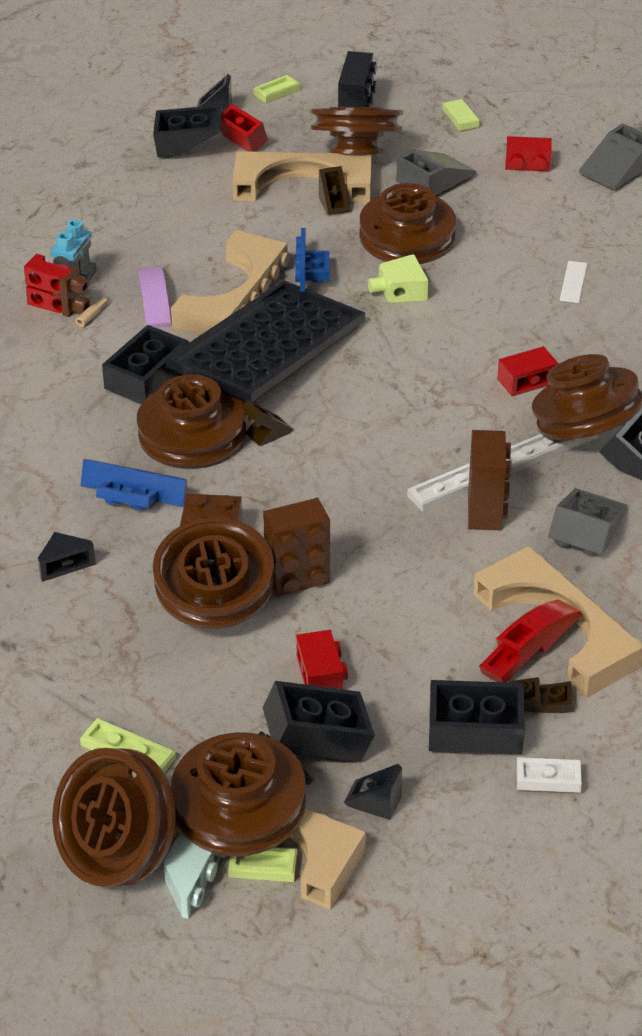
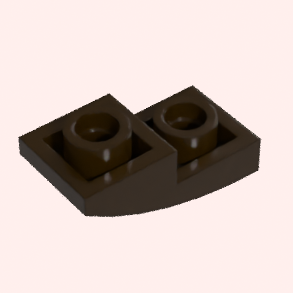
[509,677,574,713]

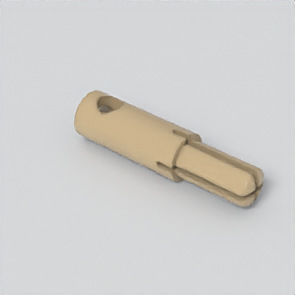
[75,297,108,327]

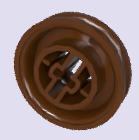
[311,107,403,154]
[359,183,456,264]
[531,354,642,440]
[137,375,247,468]
[153,517,274,629]
[171,732,306,856]
[52,748,175,886]

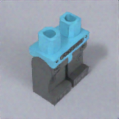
[50,219,97,281]

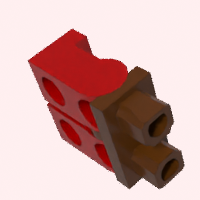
[24,253,90,317]

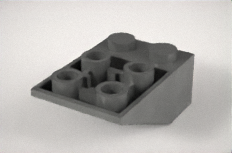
[579,123,642,190]
[396,149,476,196]

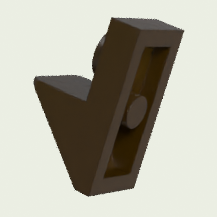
[242,400,293,446]

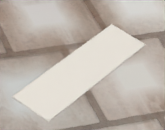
[559,261,587,303]

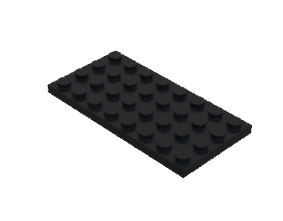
[166,280,365,402]

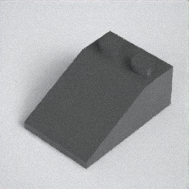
[548,488,627,555]

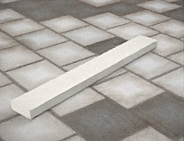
[407,434,599,512]

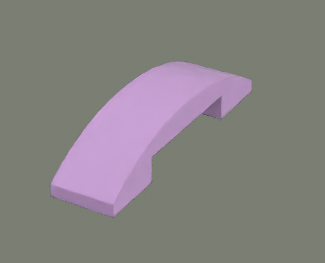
[137,266,171,328]

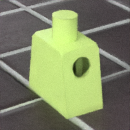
[368,255,428,303]

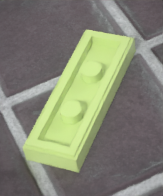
[80,718,176,773]

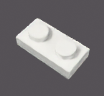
[516,757,582,793]

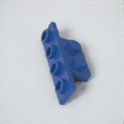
[295,228,330,292]
[80,459,187,510]

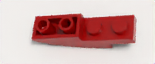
[479,599,582,683]

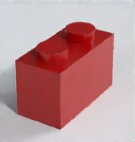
[221,104,268,152]
[505,136,552,172]
[497,346,559,397]
[296,629,348,689]

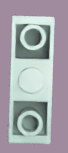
[164,835,225,919]

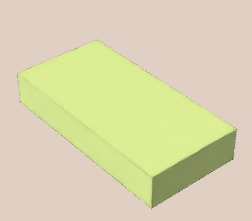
[253,75,300,103]
[442,99,480,131]
[228,847,297,882]

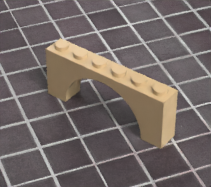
[232,151,371,203]
[171,230,290,335]
[473,546,642,698]
[171,773,366,910]

